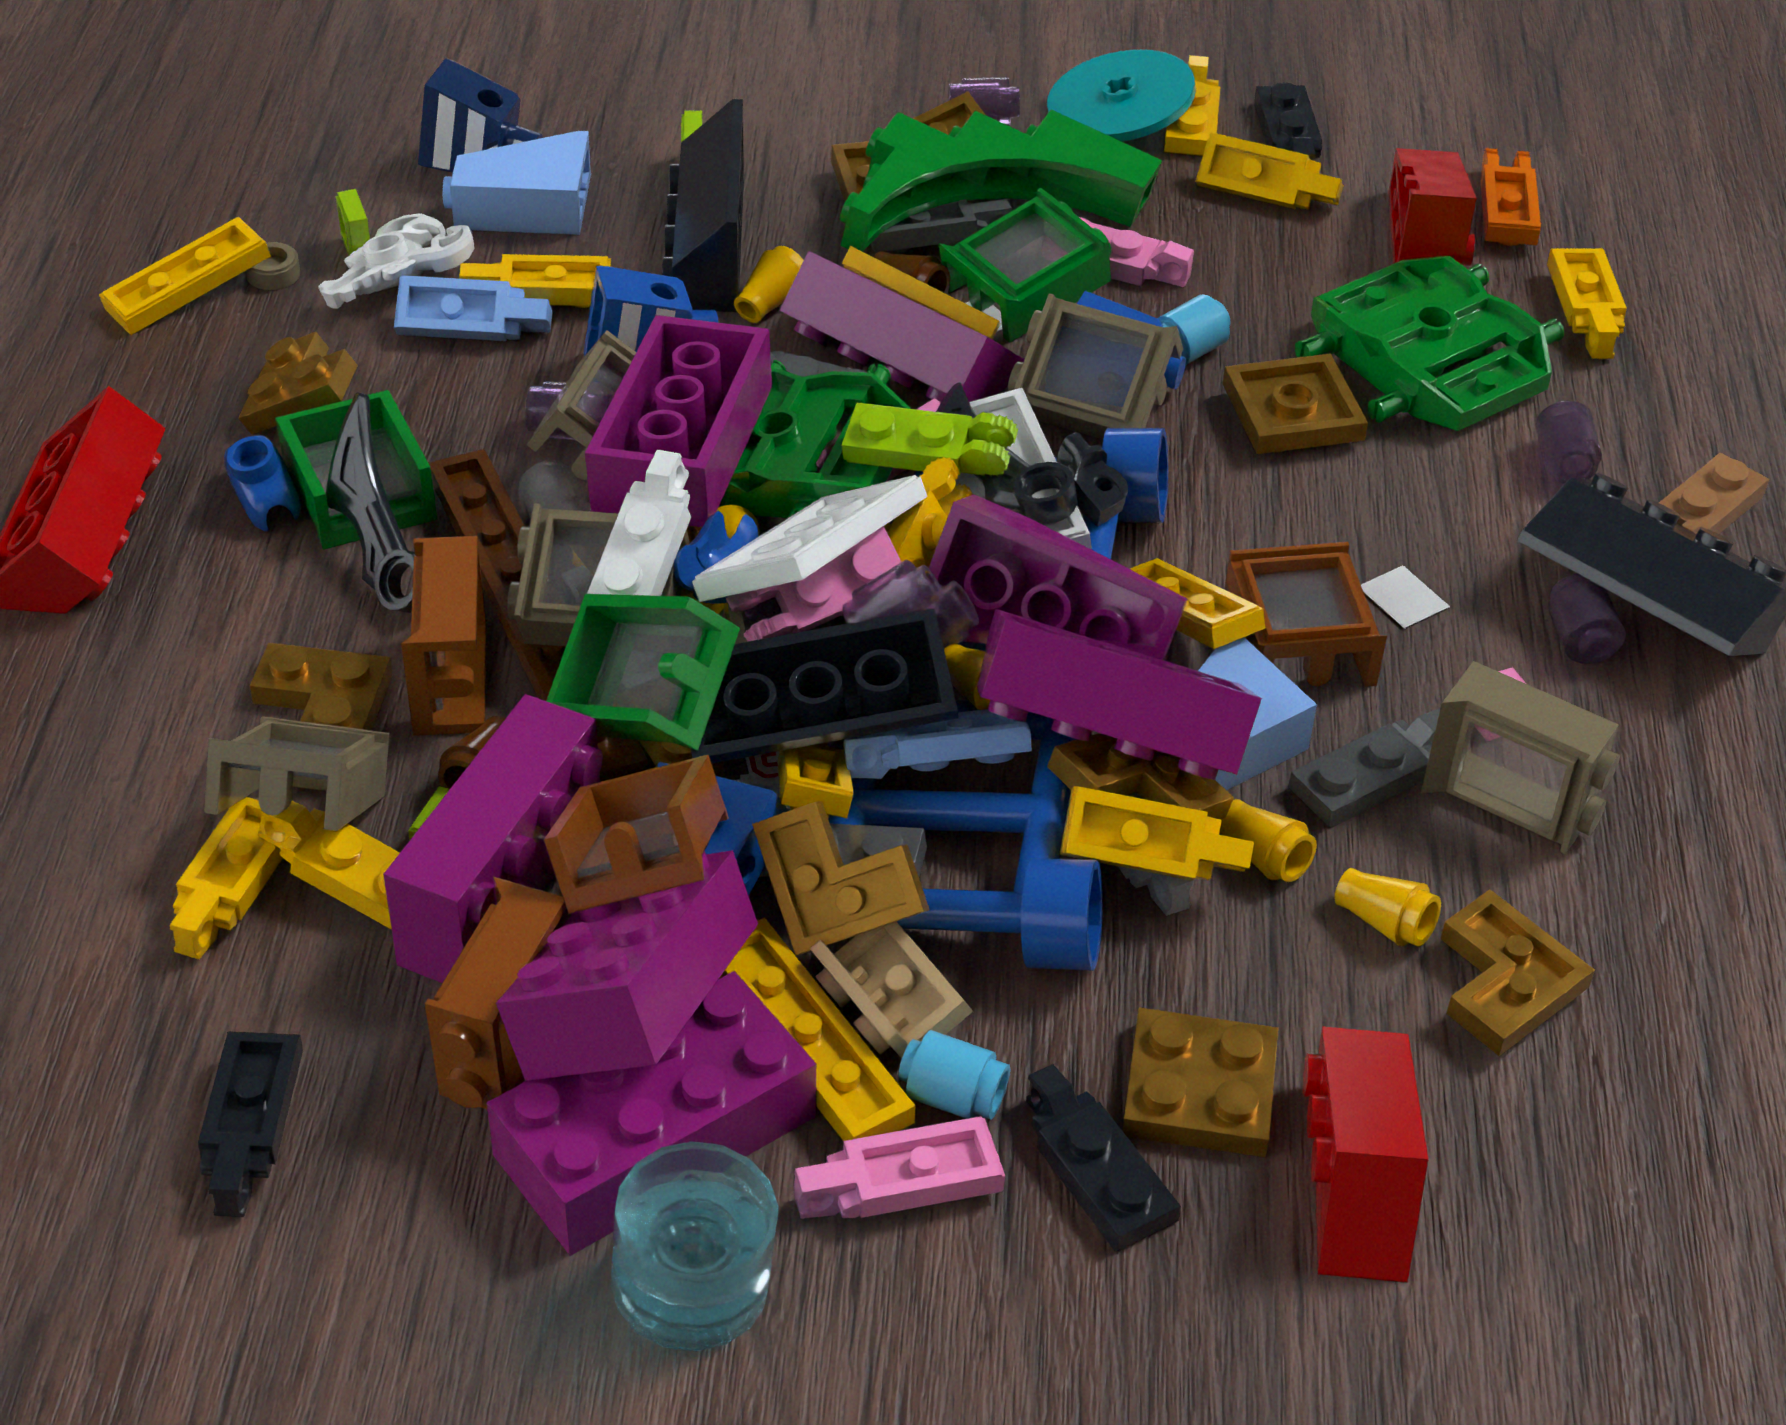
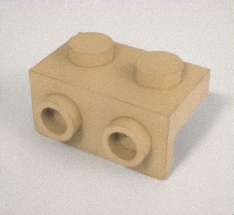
[810,922,973,1058]

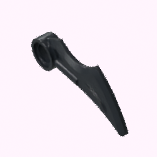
[936,382,1078,525]
[326,392,415,613]

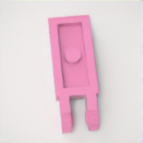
[726,526,911,642]

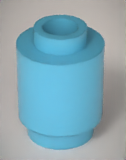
[1157,294,1230,365]
[898,1030,1010,1120]

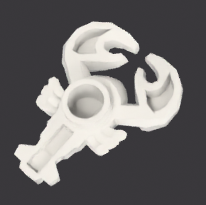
[318,213,475,309]

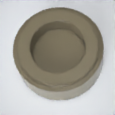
[245,242,300,290]

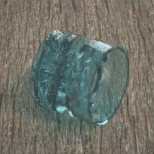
[610,1141,779,1351]

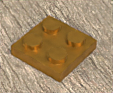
[1222,354,1368,454]
[1122,1007,1279,1157]

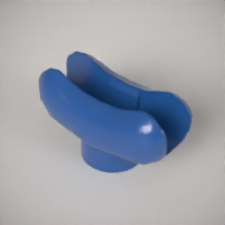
[224,435,301,532]
[674,511,758,604]

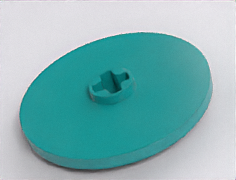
[1047,50,1196,142]

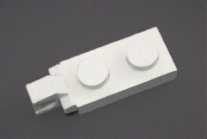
[587,450,691,596]

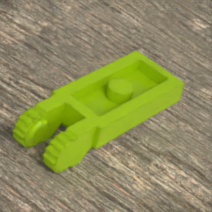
[842,402,1018,476]

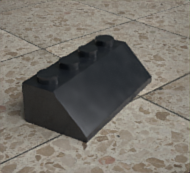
[662,99,744,312]
[1517,473,1786,656]
[684,608,959,764]

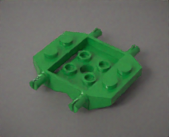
[1295,256,1564,431]
[718,360,911,520]

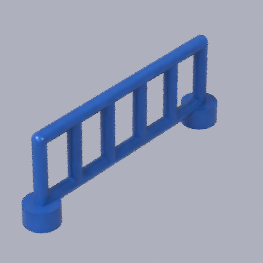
[828,428,1168,971]

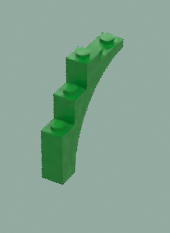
[840,109,1163,252]

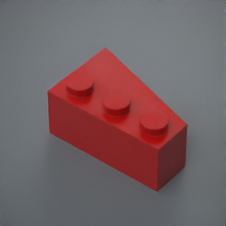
[1388,148,1477,266]
[1303,1026,1429,1283]

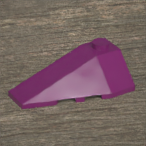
[912,494,1188,659]

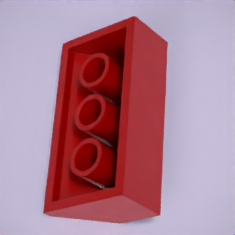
[0,386,166,614]

